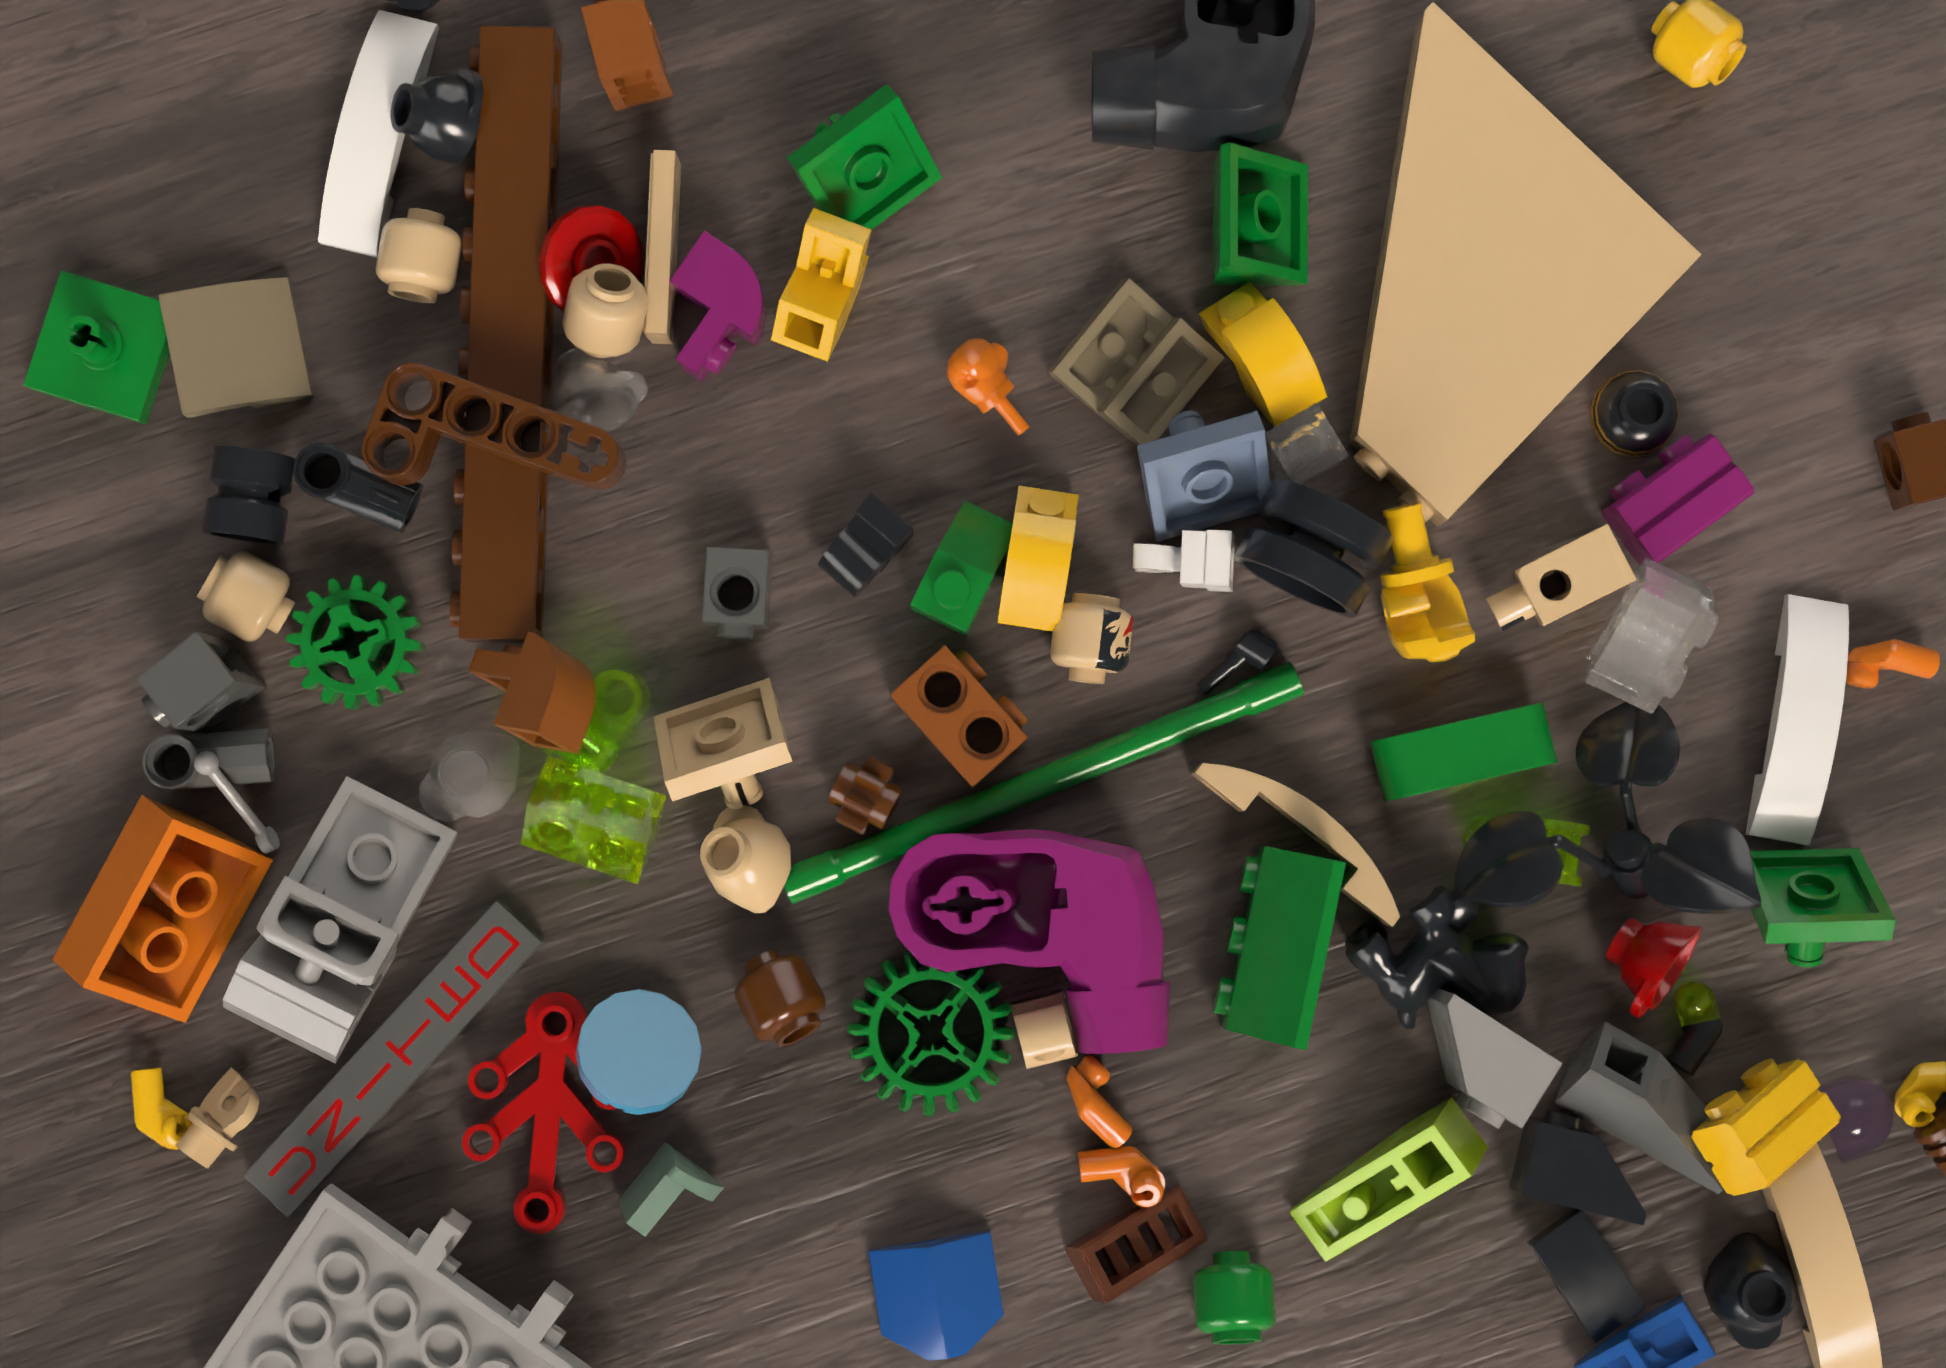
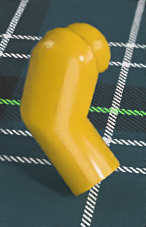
[1894,1061,1946,1128]
[130,1067,193,1150]

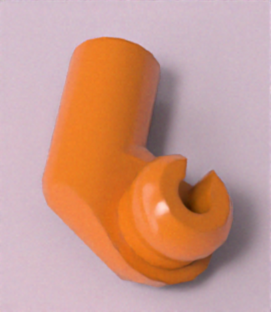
[1846,639,1940,689]

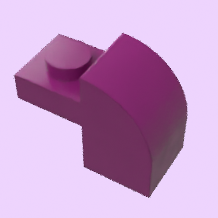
[670,230,766,383]

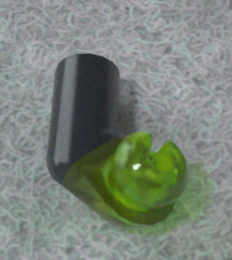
[1666,982,1723,1076]

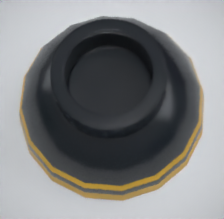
[1590,370,1679,458]

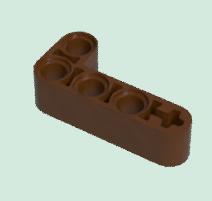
[361,362,626,490]

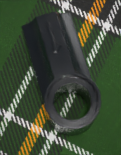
[293,442,423,534]

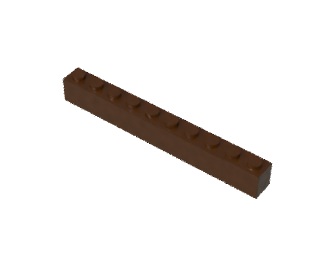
[450,26,563,644]

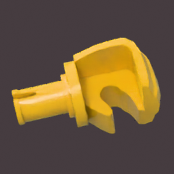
[1380,502,1475,663]

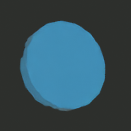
[575,989,702,1115]

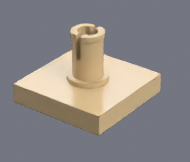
[653,678,792,809]

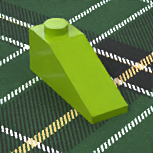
[1289,1096,1488,1262]

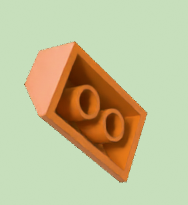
[52,795,273,1023]

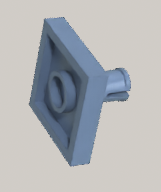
[1137,411,1271,542]

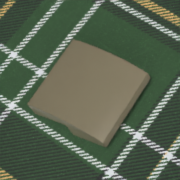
[158,277,314,418]
[1046,278,1225,445]

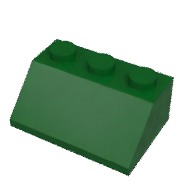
[1213,846,1346,1051]

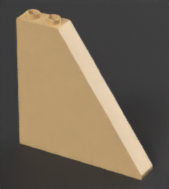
[1349,2,1702,527]

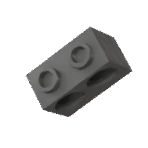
[136,631,267,733]

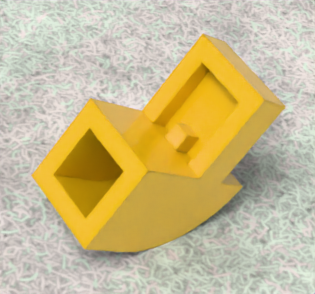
[771,208,871,362]
[1198,282,1328,429]
[997,486,1079,632]

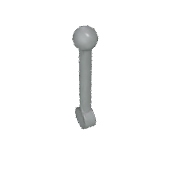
[194,751,280,853]

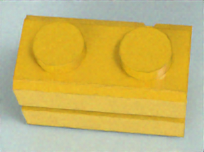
[1691,1058,1841,1196]

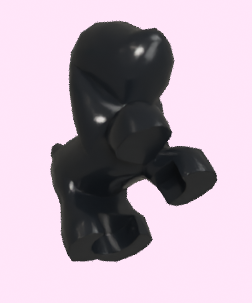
[1345,886,1529,1029]

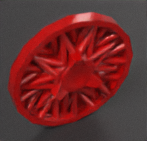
[539,205,644,313]

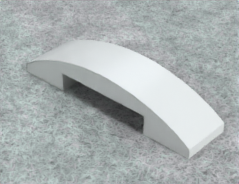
[318,10,439,258]
[1745,594,1849,845]

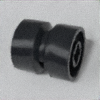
[202,446,295,545]

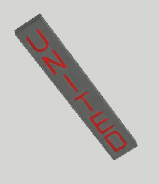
[243,900,545,1217]

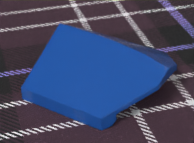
[868,1230,1003,1361]

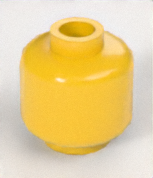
[1651,0,1747,88]

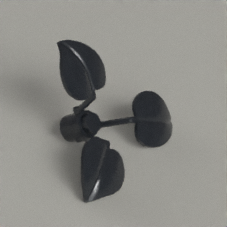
[1454,698,1761,914]

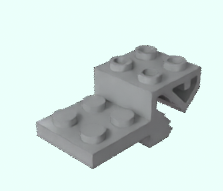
[223,776,457,1064]

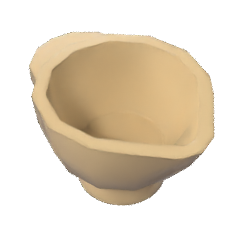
[700,804,791,914]

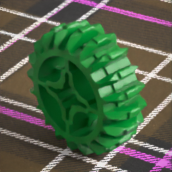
[847,950,1015,1116]

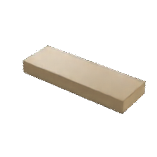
[643,150,681,344]

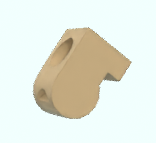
[1011,991,1078,1069]

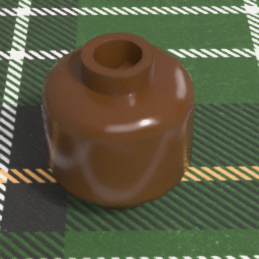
[734,950,826,1047]

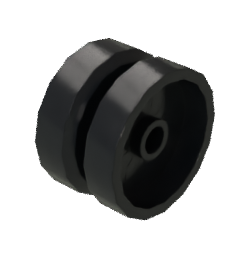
[1233,478,1395,618]

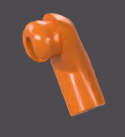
[1066,1055,1133,1149]
[1077,1146,1165,1207]

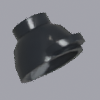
[390,68,484,164]
[1704,1232,1797,1350]

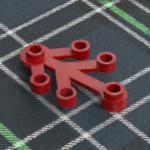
[462,991,626,1234]

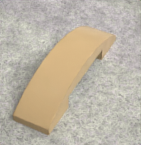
[1191,763,1400,927]
[1762,1143,1883,1368]

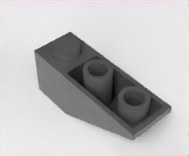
[1555,1022,1724,1194]

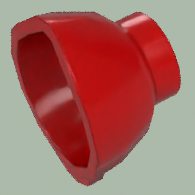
[1606,917,1702,1019]

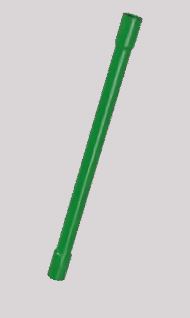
[784,661,1304,905]

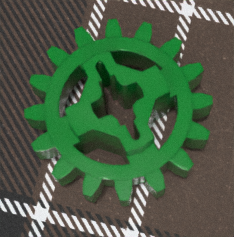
[286,575,425,710]

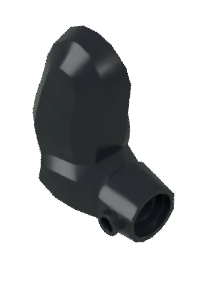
[1092,0,1315,152]

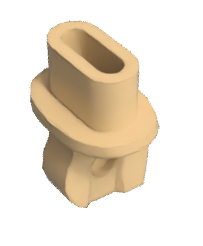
[175,1067,259,1169]

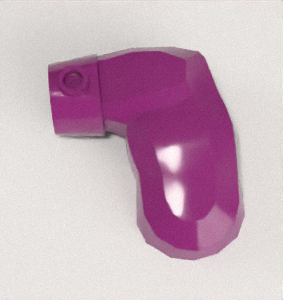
[889,829,1170,1054]

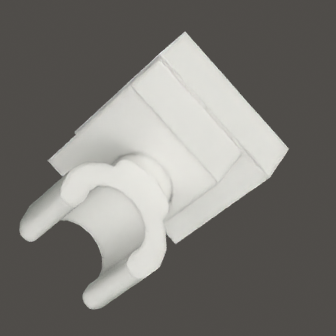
[1132,530,1235,592]

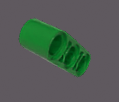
[1370,702,1557,802]

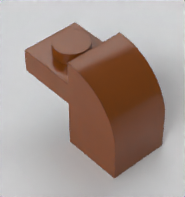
[468,632,596,754]

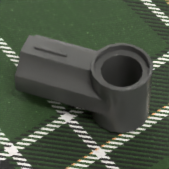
[142,728,277,791]

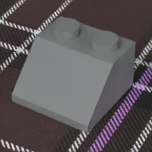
[1428,989,1563,1129]

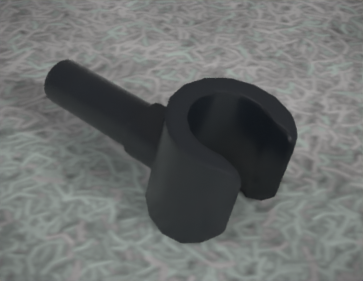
[1196,630,1277,695]

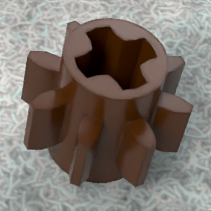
[828,755,904,835]

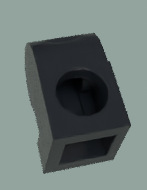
[818,493,914,597]

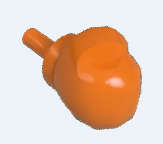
[946,338,1030,436]

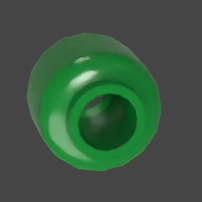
[1193,1251,1276,1345]

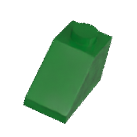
[910,501,1013,637]

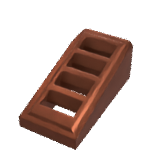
[1065,1185,1208,1303]

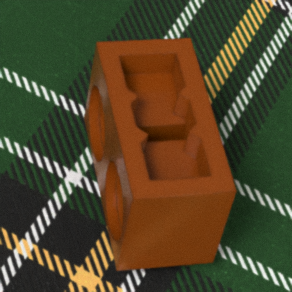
[581,0,674,111]
[890,645,1028,788]

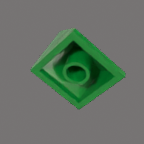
[1213,142,1308,286]

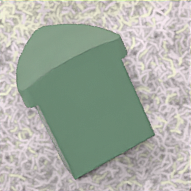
[617,1142,724,1237]

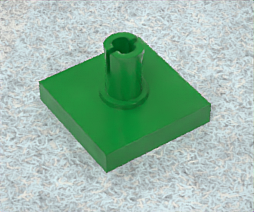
[786,84,943,230]
[23,270,170,425]
[1751,848,1896,968]

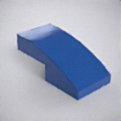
[1574,1295,1716,1368]

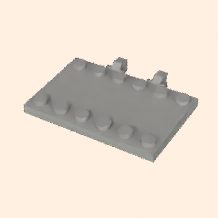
[204,1183,592,1368]

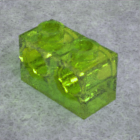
[521,755,666,884]

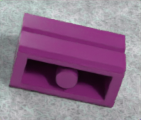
[1601,433,1755,570]

